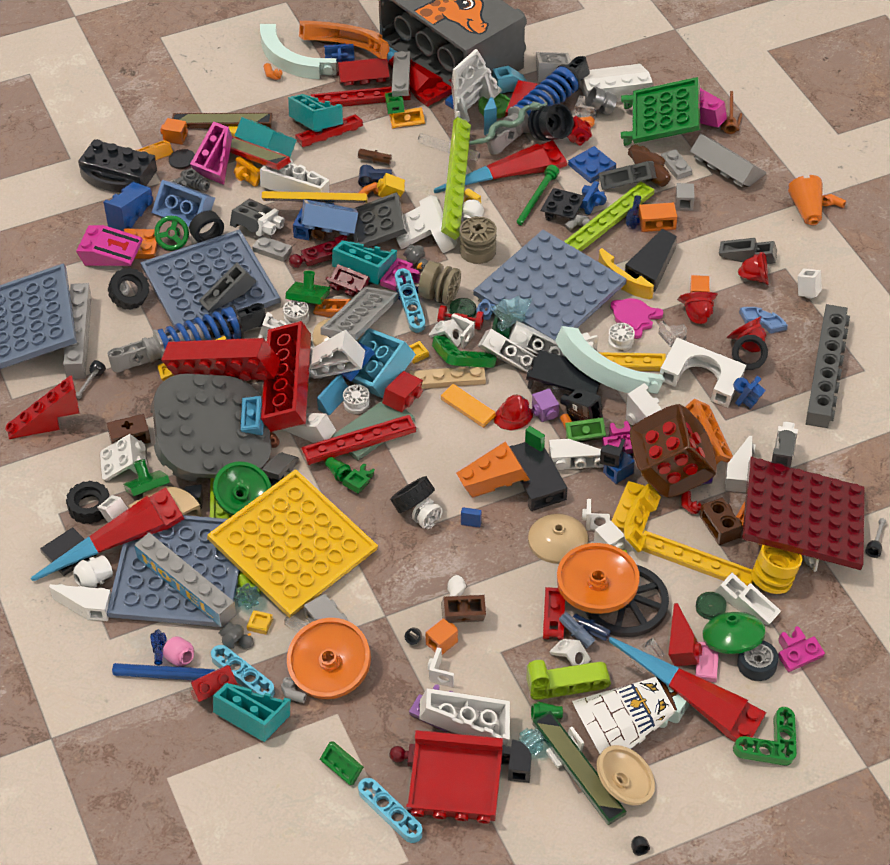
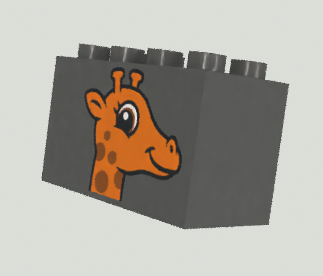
[378,0,527,87]

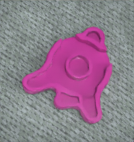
[610,298,663,339]

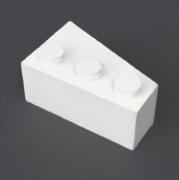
[309,330,365,379]
[626,383,661,426]

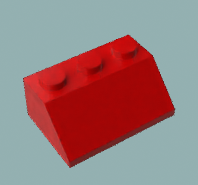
[337,58,390,86]

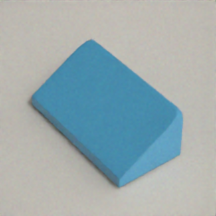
[484,97,497,135]
[317,374,349,415]
[240,396,264,435]

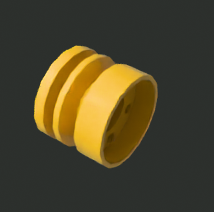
[751,545,803,594]

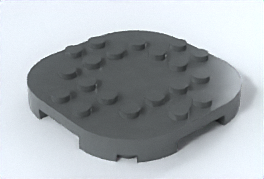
[151,374,271,482]

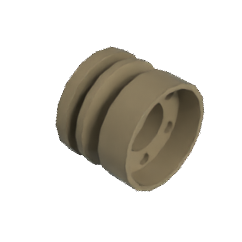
[460,216,497,264]
[418,261,461,305]

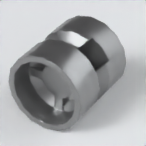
[586,87,617,115]

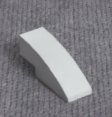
[715,573,781,625]

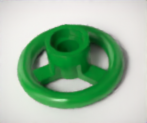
[154,215,189,251]

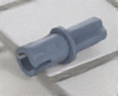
[559,612,596,649]

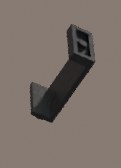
[526,350,601,394]
[509,442,567,511]

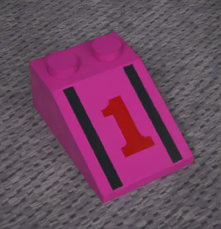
[76,225,143,266]

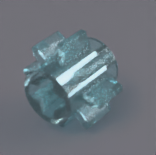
[234,583,261,610]
[519,728,545,755]

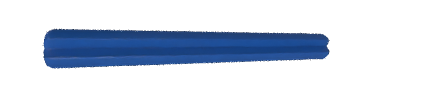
[112,663,215,680]

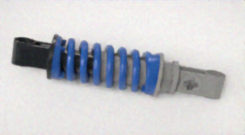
[485,56,590,154]
[107,303,266,372]

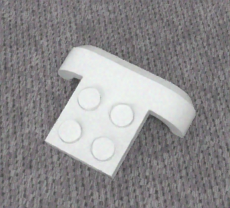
[396,195,457,253]

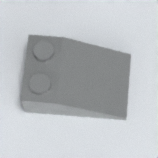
[536,52,571,83]

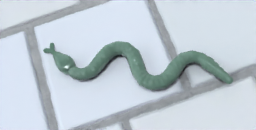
[469,102,547,145]

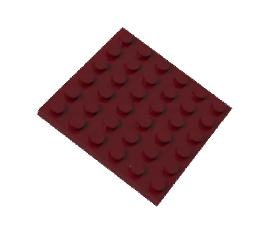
[742,457,865,570]

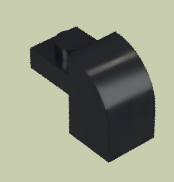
[501,739,532,783]

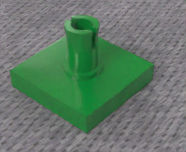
[285,270,330,305]
[123,459,170,496]

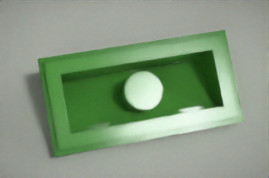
[565,418,606,442]

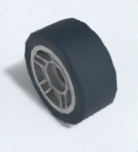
[737,640,779,681]

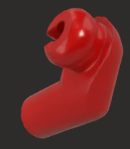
[681,490,701,514]

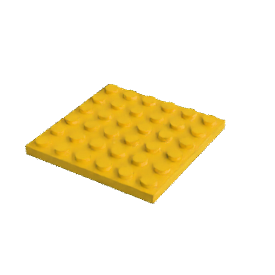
[207,469,378,618]

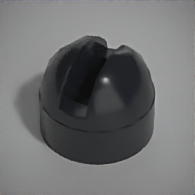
[404,627,422,645]
[631,836,650,856]

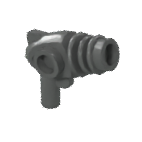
[172,168,210,191]

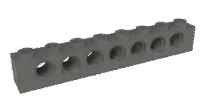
[805,304,850,428]

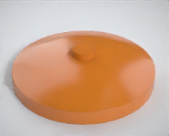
[557,543,639,614]
[287,618,371,699]

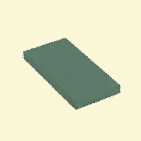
[332,400,415,461]

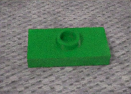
[320,741,364,785]

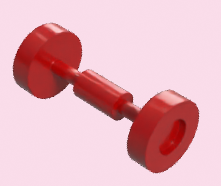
[437,305,484,330]

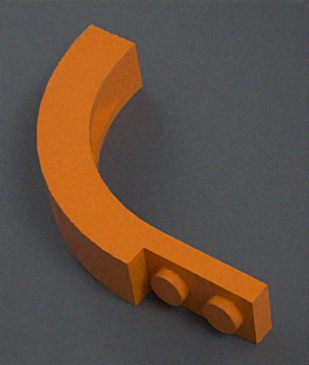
[299,21,390,59]

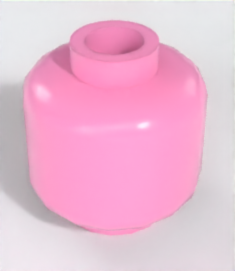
[163,636,194,667]

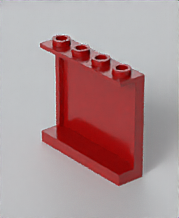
[406,730,503,824]

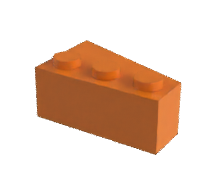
[456,441,530,498]

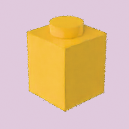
[377,173,405,198]

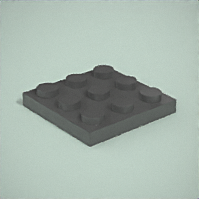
[353,192,407,248]

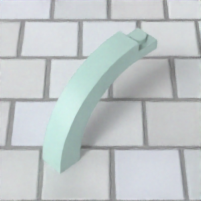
[260,24,337,79]
[555,326,664,394]

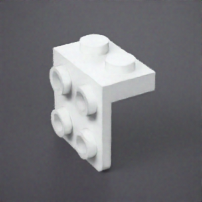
[100,434,147,481]

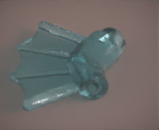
[490,296,533,331]

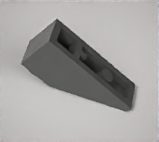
[199,262,257,312]

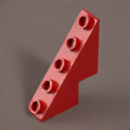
[5,375,80,439]

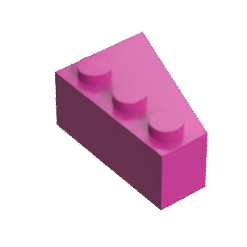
[700,88,727,128]
[190,121,232,185]

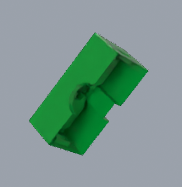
[385,93,405,114]

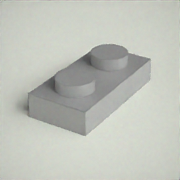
[661,149,692,180]
[252,236,292,262]

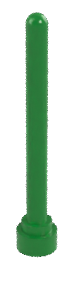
[517,165,560,225]

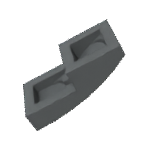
[262,452,299,480]

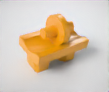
[233,157,261,187]

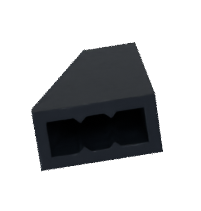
[625,229,677,293]

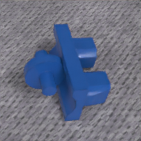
[324,44,355,62]
[580,181,607,215]
[733,375,766,409]

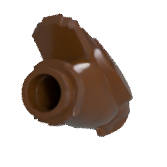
[627,144,671,187]

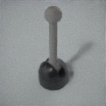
[76,360,106,399]
[865,518,886,558]

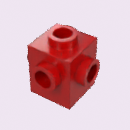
[567,116,592,146]

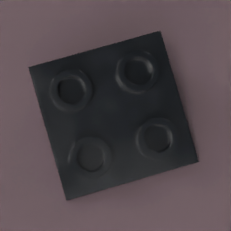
[540,188,585,221]

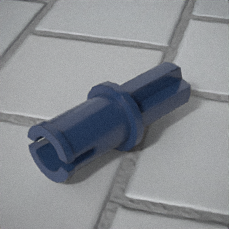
[573,613,611,641]

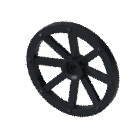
[585,565,669,637]

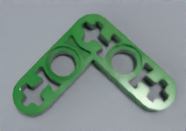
[432,335,497,368]
[733,707,797,766]

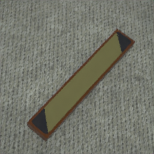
[172,113,273,128]

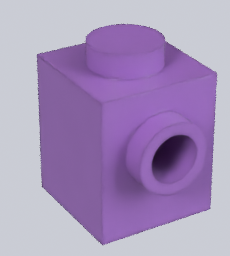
[532,389,559,422]

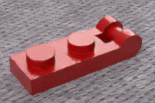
[543,587,565,640]

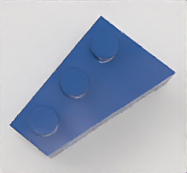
[103,182,153,231]

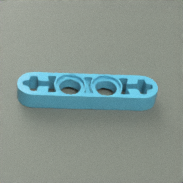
[395,268,425,333]
[211,645,275,697]
[358,778,423,843]

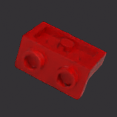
[190,665,237,702]

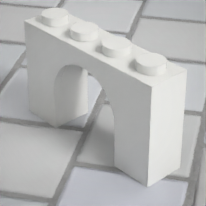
[659,338,746,408]

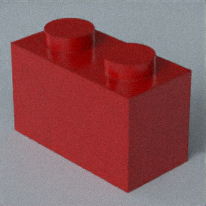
[382,371,423,413]

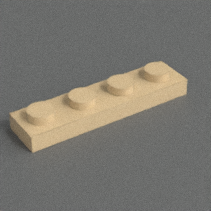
[410,367,486,389]

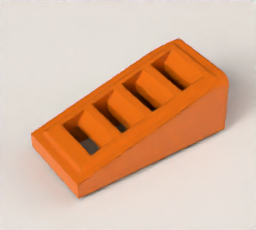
[313,299,351,318]

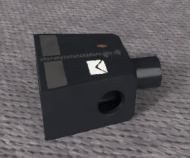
[560,389,603,422]

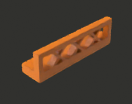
[685,399,733,464]

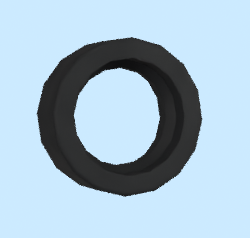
[189,210,224,243]
[732,335,768,370]

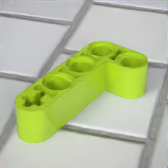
[526,660,611,700]

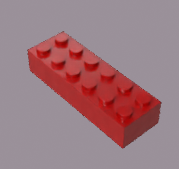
[261,321,311,432]
[161,338,281,381]

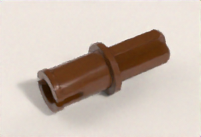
[358,149,392,165]

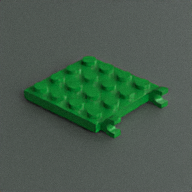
[621,77,700,146]

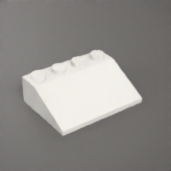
[580,64,653,102]

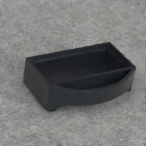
[78,139,157,193]

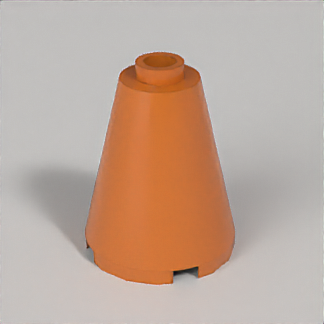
[788,175,823,225]

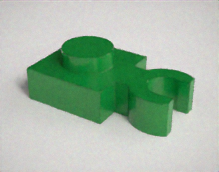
[342,464,375,494]

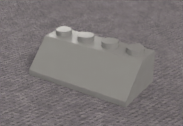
[690,133,766,187]

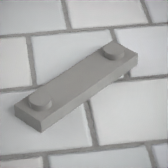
[392,51,411,97]

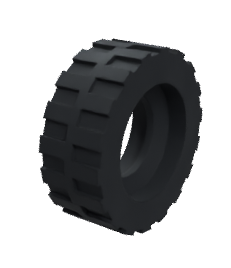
[108,267,150,310]
[390,476,435,513]
[66,481,110,524]

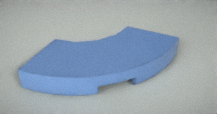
[739,307,788,334]

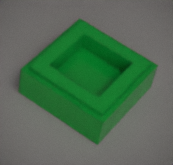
[525,426,545,452]

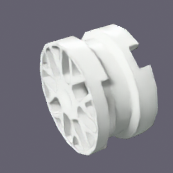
[283,300,309,325]
[608,323,634,352]
[343,385,370,414]
[412,498,443,529]

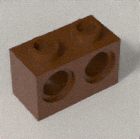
[700,497,743,546]

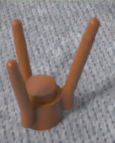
[721,91,743,134]

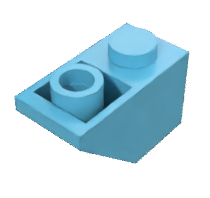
[493,66,526,94]

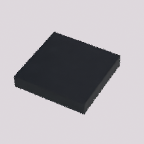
[40,527,97,576]

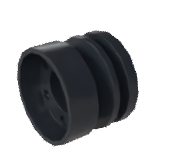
[528,104,573,141]

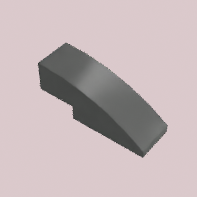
[599,161,657,190]
[719,238,777,264]

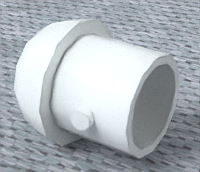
[73,555,113,588]

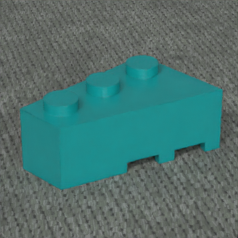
[288,94,343,132]
[235,117,297,157]
[332,241,397,285]
[213,683,291,742]

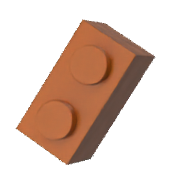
[638,202,677,232]

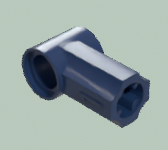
[358,164,392,187]

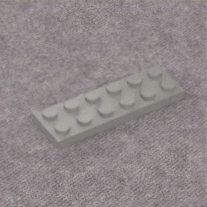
[321,287,398,340]

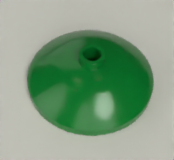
[213,461,271,516]
[702,612,766,654]

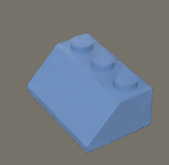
[151,180,215,227]
[301,199,358,236]

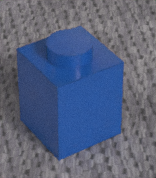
[603,452,635,484]

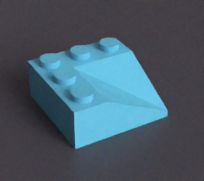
[351,328,416,398]

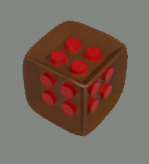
[630,404,717,498]

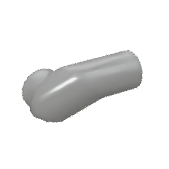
[565,214,591,231]
[281,677,307,704]

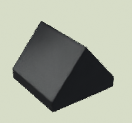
[184,484,204,510]

